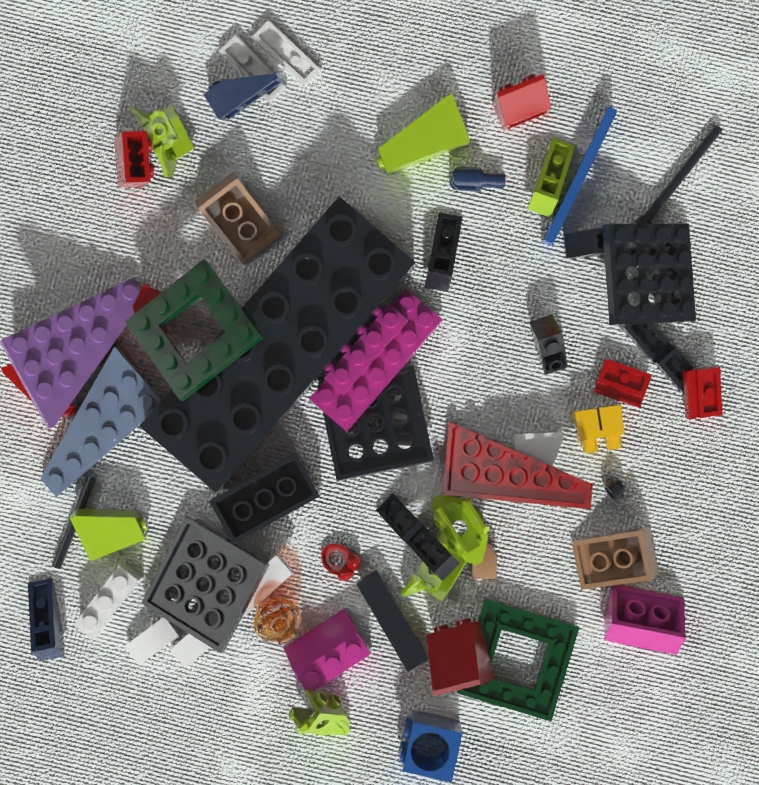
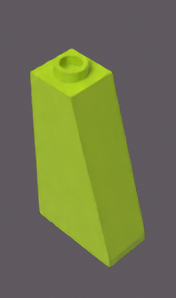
[375,94,470,176]

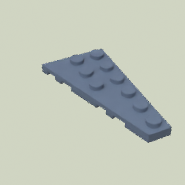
[40,346,163,497]

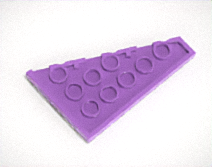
[0,277,141,429]

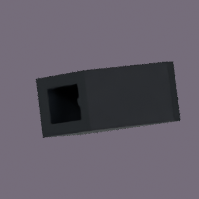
[563,228,604,259]
[529,314,568,375]

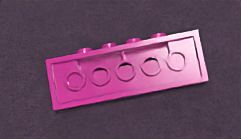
[309,289,443,432]

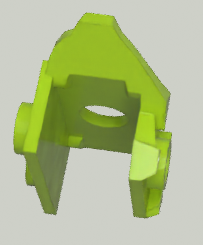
[130,104,195,177]
[432,494,490,566]
[401,529,467,602]
[288,690,351,736]

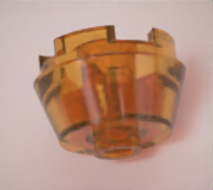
[253,595,302,645]

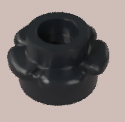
[603,478,626,501]

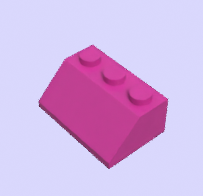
[604,585,686,655]
[283,608,371,691]

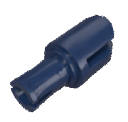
[449,167,505,192]

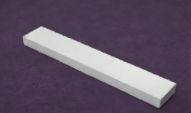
[170,554,294,668]

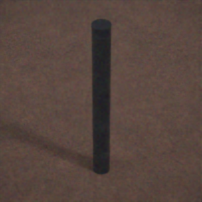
[51,475,97,569]

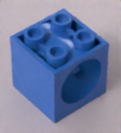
[398,710,463,782]

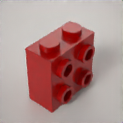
[114,131,154,188]

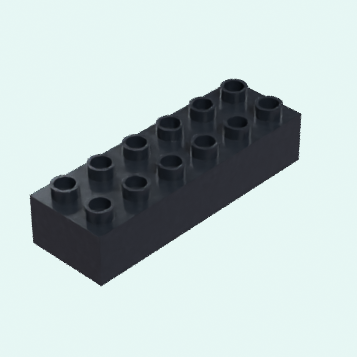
[139,196,416,493]

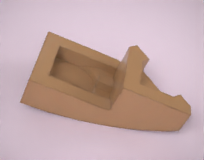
[471,542,497,579]

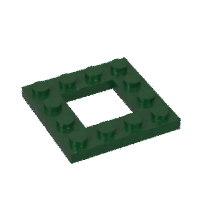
[125,259,263,401]
[456,597,579,722]

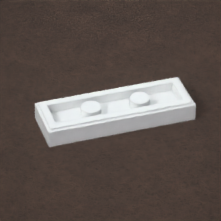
[252,19,322,88]
[218,33,287,105]

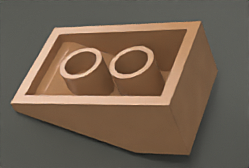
[195,171,281,264]
[571,527,660,590]

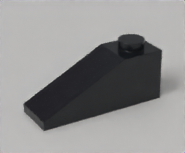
[424,212,463,292]

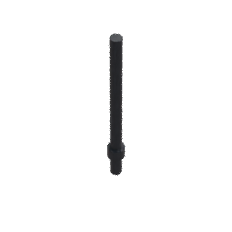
[634,125,722,224]

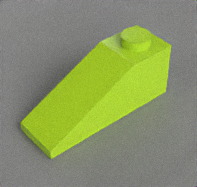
[527,137,575,217]

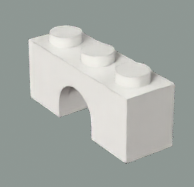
[73,562,144,640]

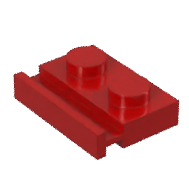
[593,358,652,408]
[683,365,723,420]

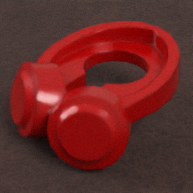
[321,544,361,581]

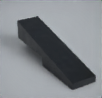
[618,324,694,395]
[376,493,460,581]
[356,570,429,672]

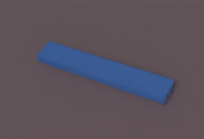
[542,106,617,246]

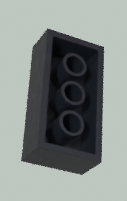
[209,452,322,545]

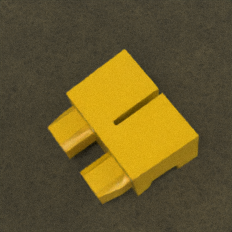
[571,405,625,454]

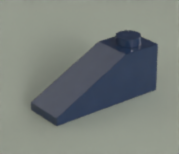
[203,73,285,122]
[28,578,65,661]

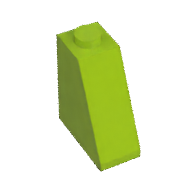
[70,509,149,562]

